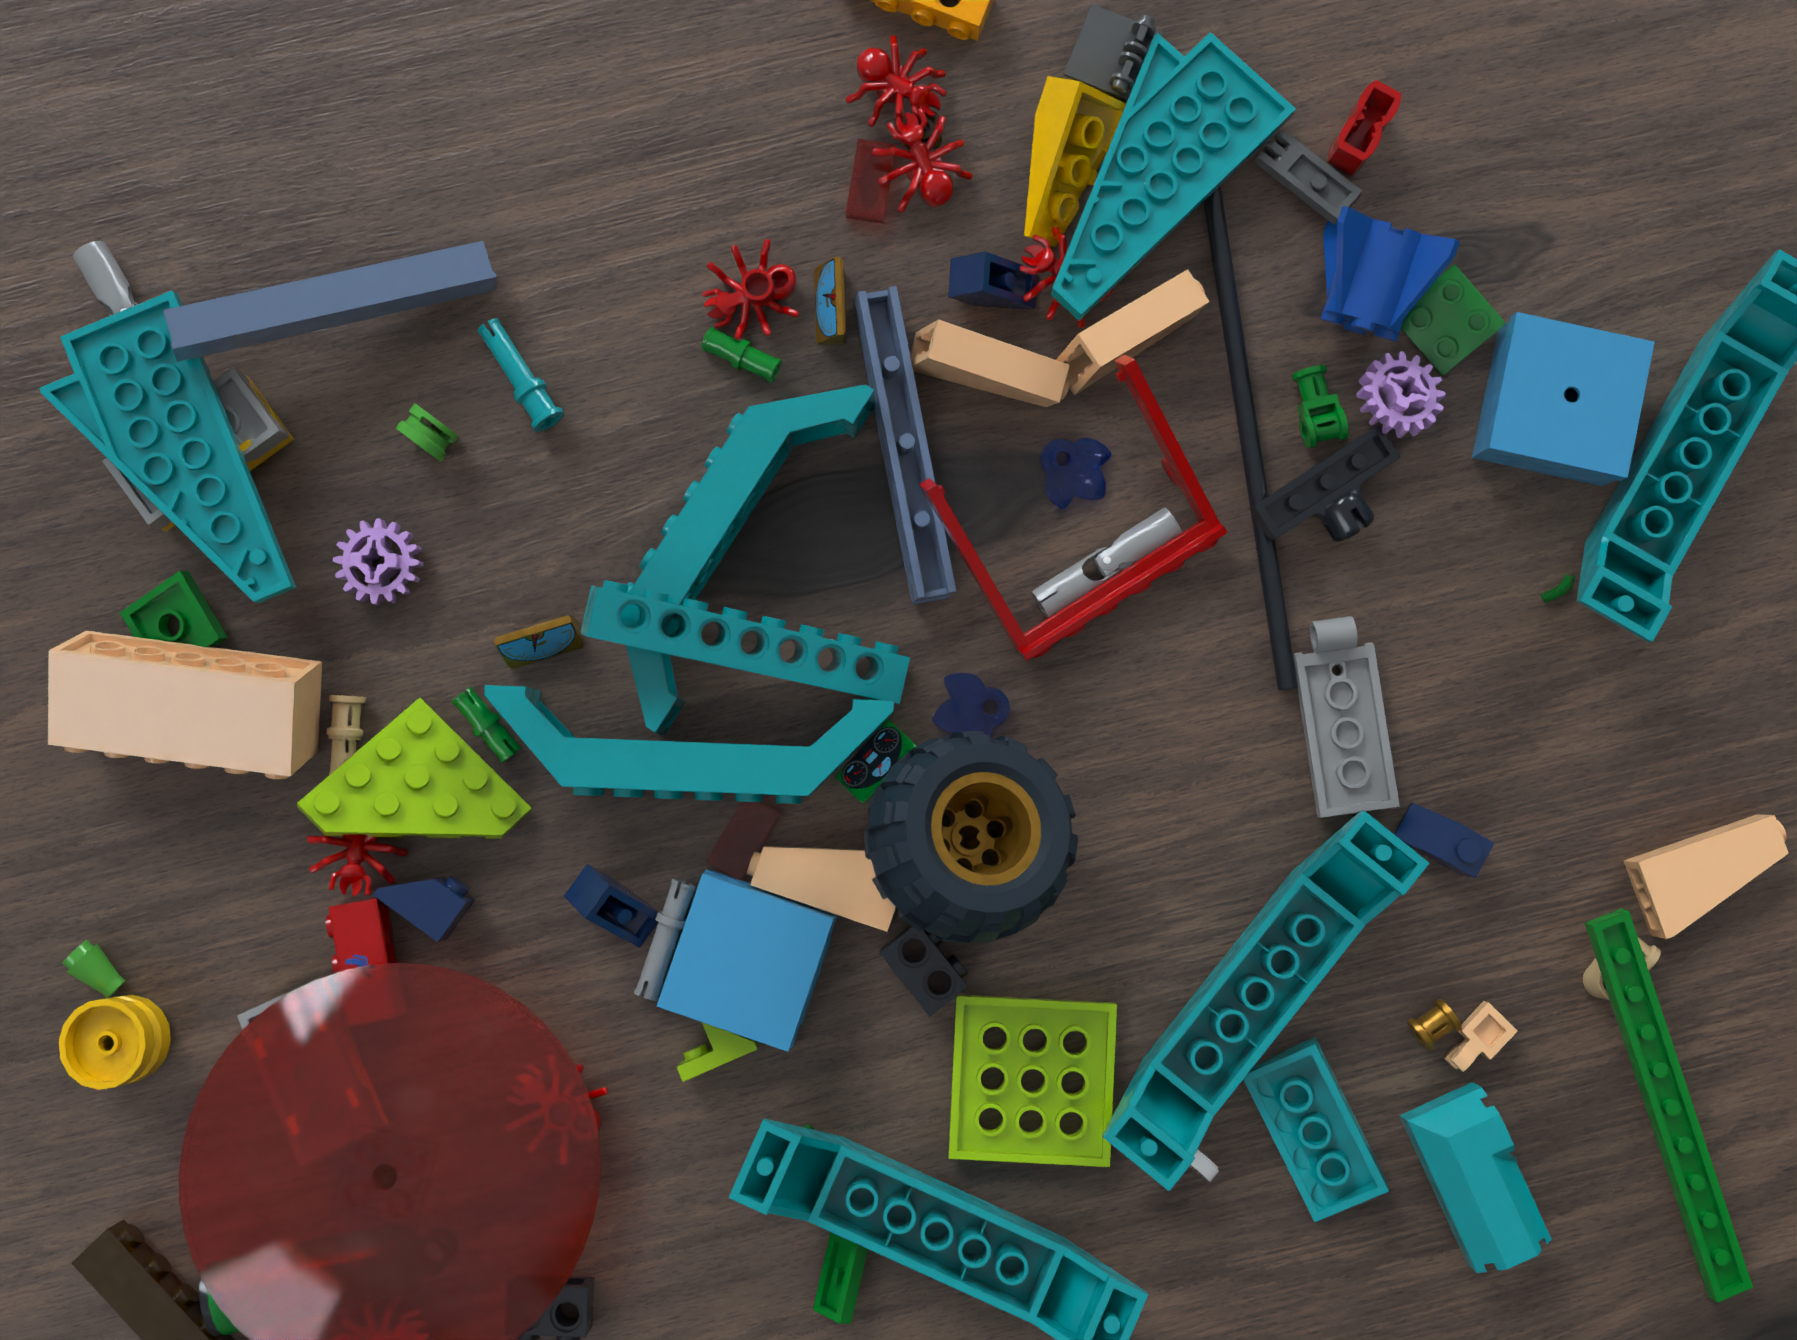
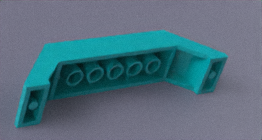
[1577,249,1797,643]
[621,384,875,735]
[484,685,894,804]
[1102,810,1429,1191]
[728,1118,1148,1340]

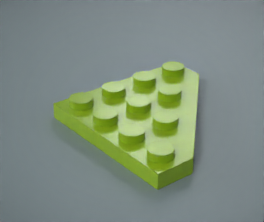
[297,698,532,839]

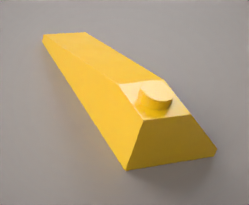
[1024,76,1126,247]

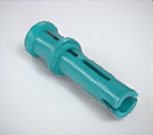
[477,318,565,432]

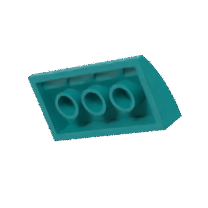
[1243,1037,1389,1223]

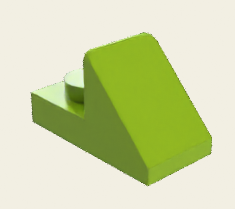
[677,1022,760,1082]

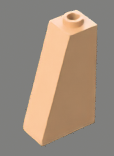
[1056,269,1210,396]
[910,319,1070,407]
[1624,815,1788,939]
[747,846,896,932]

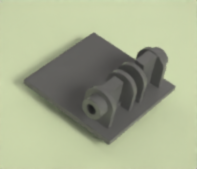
[1063,4,1164,101]

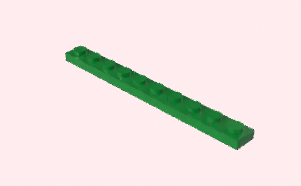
[1585,908,1753,1303]

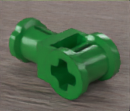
[1291,365,1349,448]

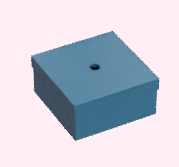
[1472,312,1655,486]
[657,868,838,1052]

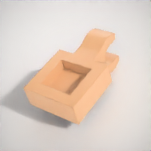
[1444,1001,1517,1072]

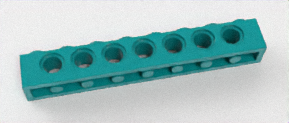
[580,580,910,704]

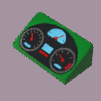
[835,720,917,804]

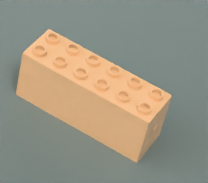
[48,631,322,779]

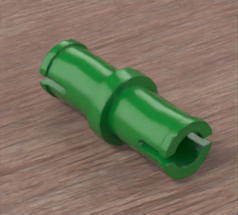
[701,327,782,383]
[451,686,522,764]

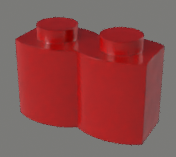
[1328,80,1401,176]

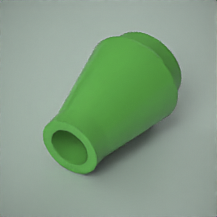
[62,940,126,998]

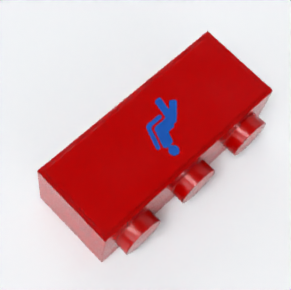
[326,898,406,1027]

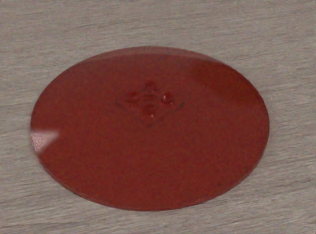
[179,963,601,1340]

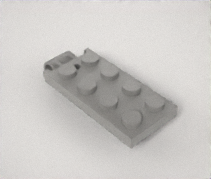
[1293,616,1400,818]

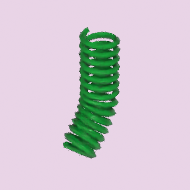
[1541,574,1576,603]

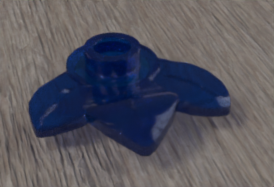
[1041,438,1112,509]
[932,673,1010,738]

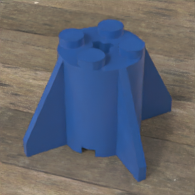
[1320,206,1460,342]

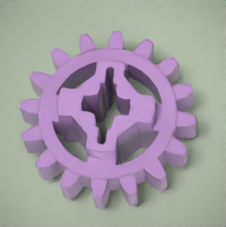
[1357,351,1445,438]
[333,518,423,606]

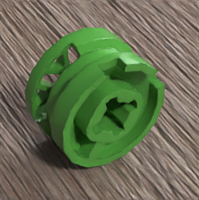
[396,403,460,462]

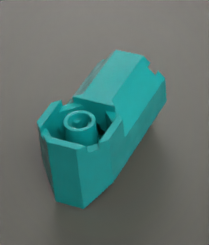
[1399,1082,1552,1273]

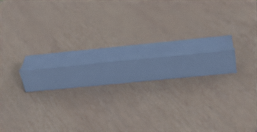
[163,241,497,362]
[853,286,956,605]

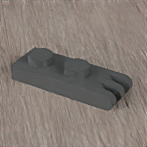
[1254,130,1362,225]

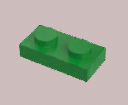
[813,1232,868,1324]

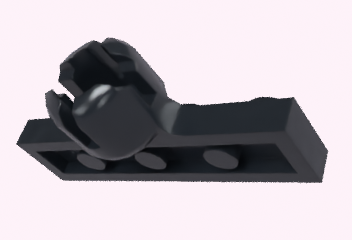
[1249,424,1401,542]

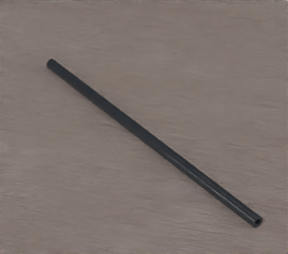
[1203,186,1298,691]

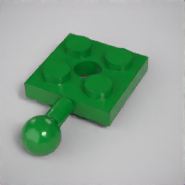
[120,571,228,647]

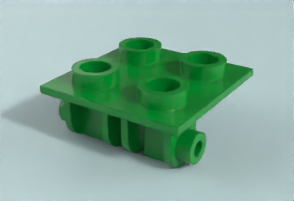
[1401,264,1506,376]

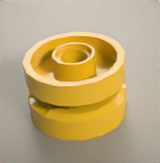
[59,994,171,1090]

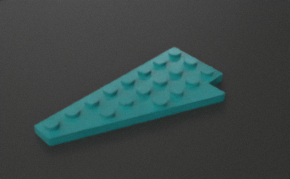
[1051,32,1296,321]
[39,290,296,603]

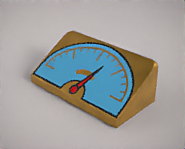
[814,257,846,345]
[494,615,584,669]

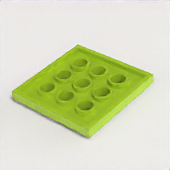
[948,995,1117,1167]

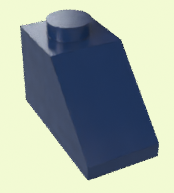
[948,251,1037,309]
[1394,803,1495,878]
[564,864,658,948]
[373,876,475,942]

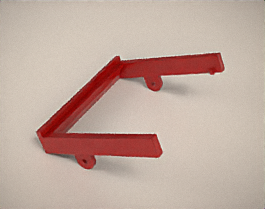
[919,354,1228,661]

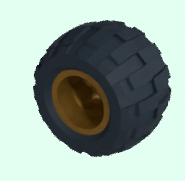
[864,731,1078,944]

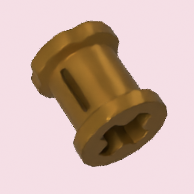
[1407,998,1462,1051]

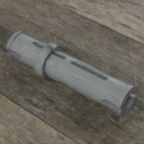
[634,878,697,1001]

